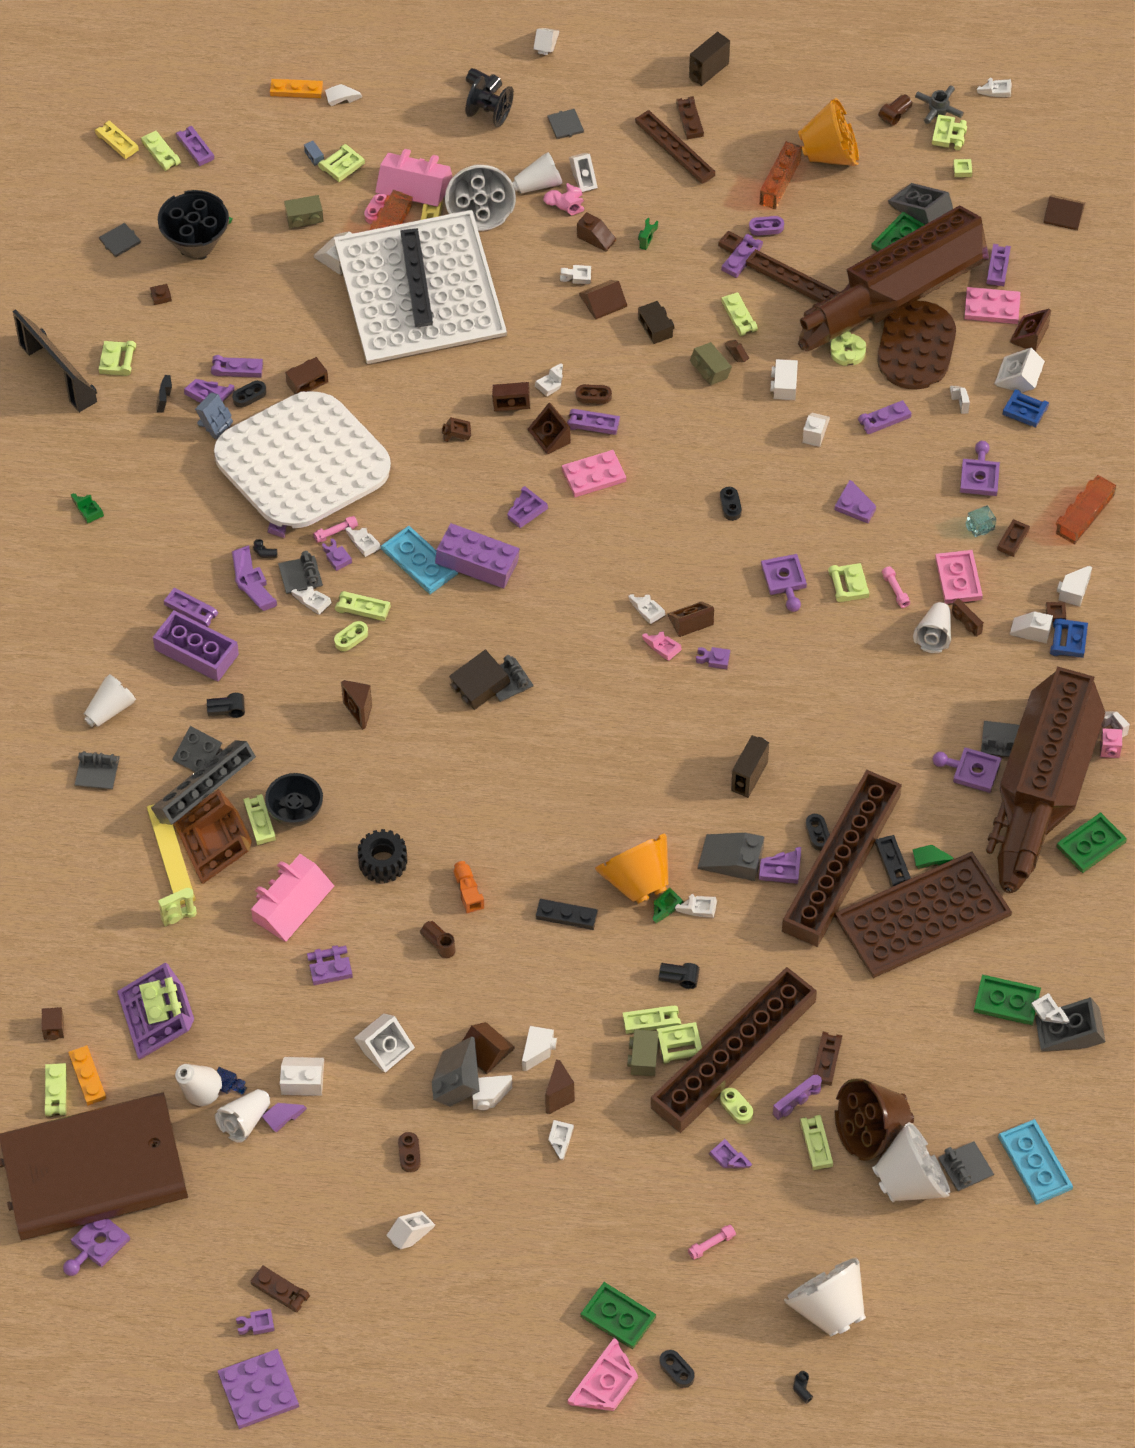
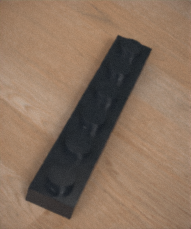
[400,228,433,327]

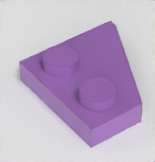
[184,379,234,403]
[834,480,876,523]
[507,486,548,528]
[759,847,801,884]

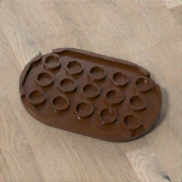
[877,300,956,389]

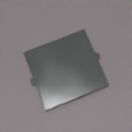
[547,109,584,139]
[99,223,141,257]

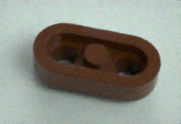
[576,384,612,404]
[398,1132,421,1172]

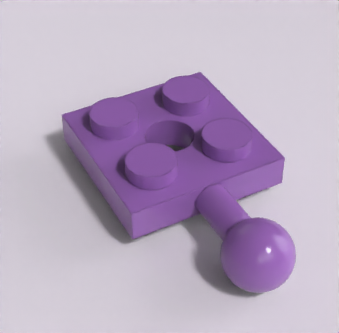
[960,441,1000,496]
[761,554,807,612]
[933,747,1002,793]
[63,1219,130,1276]

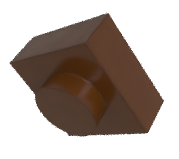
[718,231,743,253]
[150,284,172,305]
[1046,602,1066,622]

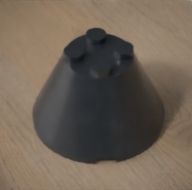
[157,190,229,260]

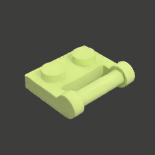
[318,144,365,182]
[99,341,136,376]
[828,563,869,602]
[158,888,197,926]
[657,1022,702,1064]

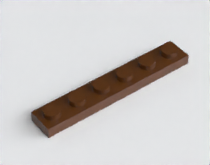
[635,110,716,184]
[746,249,839,303]

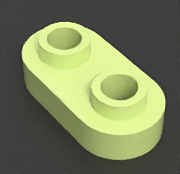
[334,621,368,651]
[720,1088,753,1124]

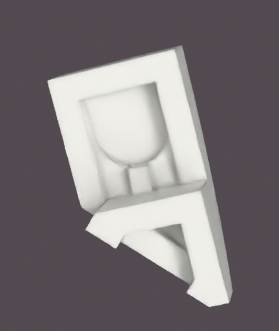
[977,78,1012,97]
[325,84,362,106]
[535,364,563,397]
[950,386,970,414]
[345,527,381,557]
[291,586,332,615]
[628,594,665,624]
[1102,711,1130,737]
[675,894,717,918]
[1031,993,1069,1024]
[548,1120,574,1160]

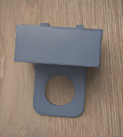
[195,392,233,439]

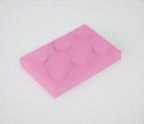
[964,287,1020,324]
[562,450,626,497]
[935,550,983,604]

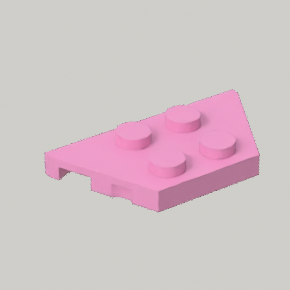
[568,1338,638,1411]

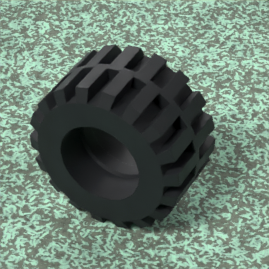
[358,829,407,883]

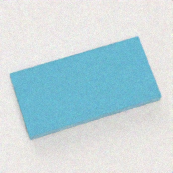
[381,526,458,594]
[998,1119,1073,1205]

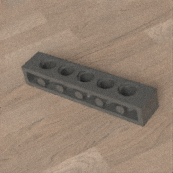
[151,740,256,825]

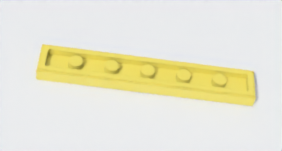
[147,804,196,905]

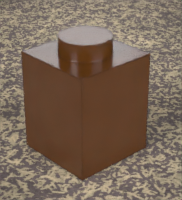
[42,1007,64,1040]

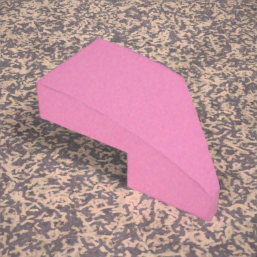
[642,632,682,661]

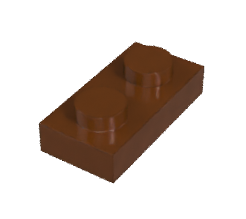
[997,519,1030,557]
[952,598,984,637]

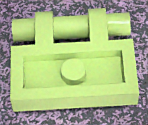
[932,115,967,150]
[139,977,182,1024]

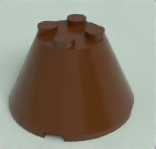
[834,1078,914,1161]

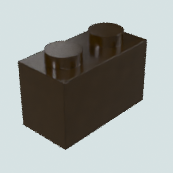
[638,301,675,344]

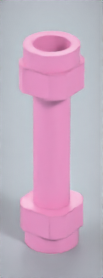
[313,516,358,543]
[882,566,910,608]
[688,1224,736,1260]

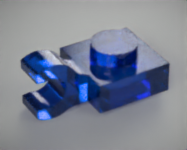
[217,1067,247,1094]

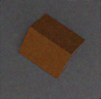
[1043,195,1086,231]
[579,280,627,320]
[1010,308,1051,352]
[527,403,571,454]
[667,601,714,637]
[341,680,372,730]
[462,1022,515,1074]
[545,1059,575,1114]

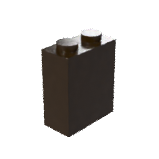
[689,32,730,86]
[449,649,511,710]
[731,735,769,798]

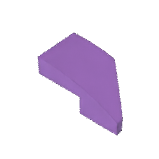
[262,1103,307,1132]
[709,1139,752,1168]

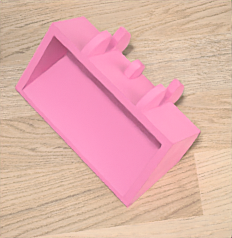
[376,149,453,207]
[251,854,334,942]

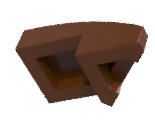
[725,340,749,362]

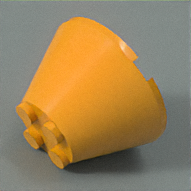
[798,98,859,166]
[595,833,669,904]

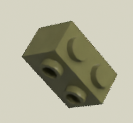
[284,195,324,228]
[690,342,732,385]
[627,1029,658,1076]

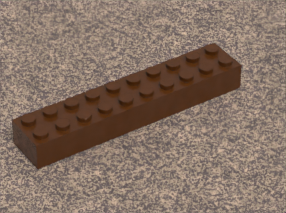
[782,769,902,947]
[651,967,817,1133]

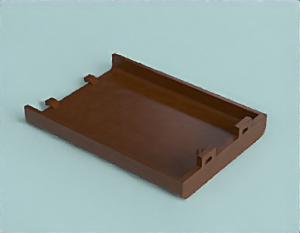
[0,1092,188,1241]

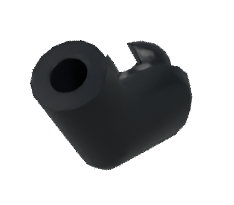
[253,539,278,558]
[793,1371,813,1404]

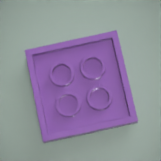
[218,1349,299,1429]

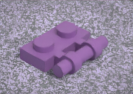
[307,945,353,985]

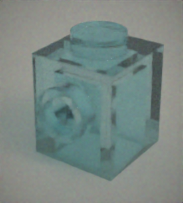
[966,505,996,537]

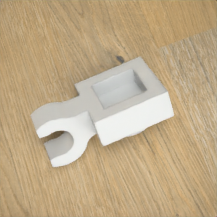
[560,265,591,284]

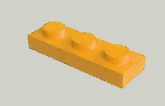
[270,79,323,98]
[68,1045,107,1106]

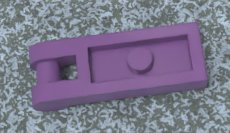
[175,126,214,166]
[721,234,763,278]
[987,244,1011,286]
[211,355,263,378]
[858,400,912,434]
[567,409,620,435]
[164,588,218,627]
[773,1075,822,1120]

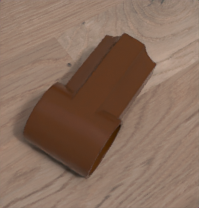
[878,94,913,126]
[420,921,456,958]

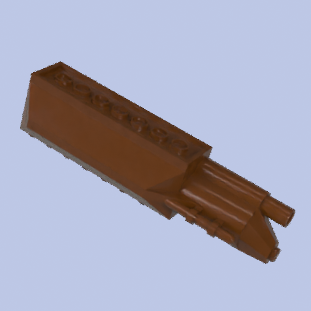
[798,205,989,352]
[986,666,1105,893]

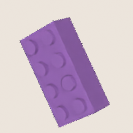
[435,523,520,589]
[153,610,239,682]

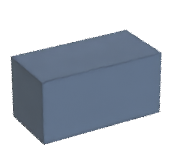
[304,141,324,166]

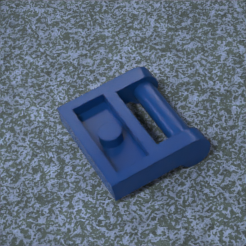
[1002,389,1049,428]
[1050,619,1088,658]

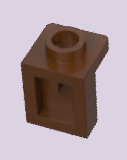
[442,417,471,442]

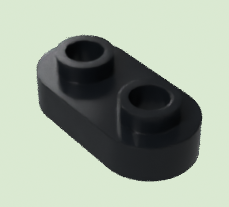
[232,380,266,407]
[720,487,742,521]
[805,814,830,850]
[659,1350,695,1388]

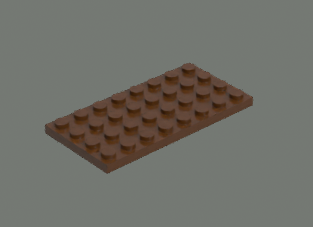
[834,851,1012,978]

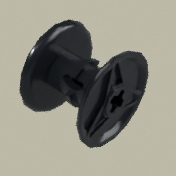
[465,76,514,127]

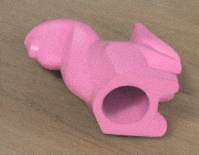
[543,183,584,216]

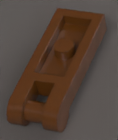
[676,96,704,139]
[813,1031,843,1086]
[251,1265,310,1312]

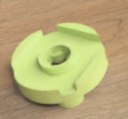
[830,331,866,366]

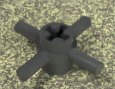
[915,85,964,124]

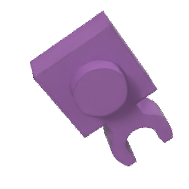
[322,538,352,571]
[696,647,730,669]
[236,1309,275,1335]

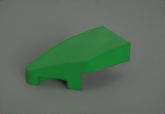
[71,493,104,524]
[912,845,954,870]
[653,888,684,924]

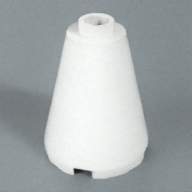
[512,152,563,194]
[913,602,951,653]
[84,674,136,727]
[175,1064,222,1106]
[215,1089,270,1143]

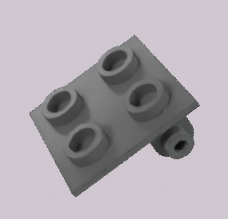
[278,551,323,594]
[496,655,534,702]
[981,721,1020,757]
[172,726,223,772]
[75,751,120,790]
[938,1141,994,1191]

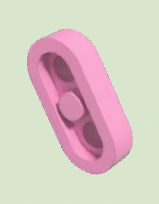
[364,194,390,224]

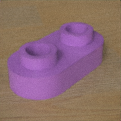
[749,216,784,236]

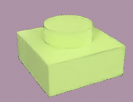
[953,159,972,177]

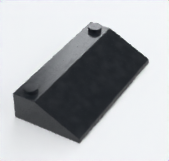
[13,309,97,413]

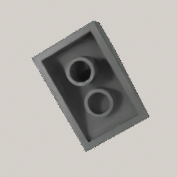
[888,183,953,225]
[698,832,765,881]
[1035,997,1106,1051]
[432,1036,480,1107]

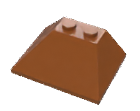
[174,789,252,884]

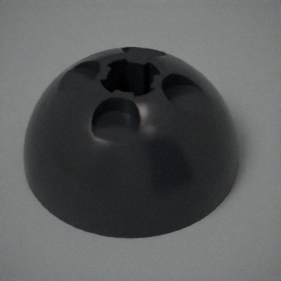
[265,773,323,827]

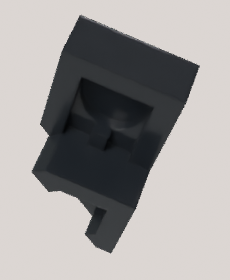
[156,375,172,412]

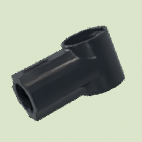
[466,68,502,93]
[207,693,245,718]
[659,963,700,989]

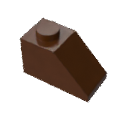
[577,212,616,252]

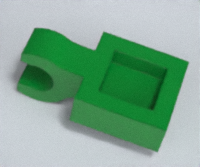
[638,218,658,250]

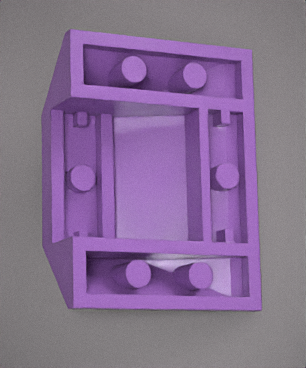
[117,963,194,1059]

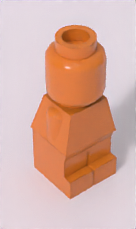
[453,861,484,914]

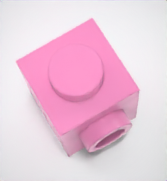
[1100,728,1122,758]

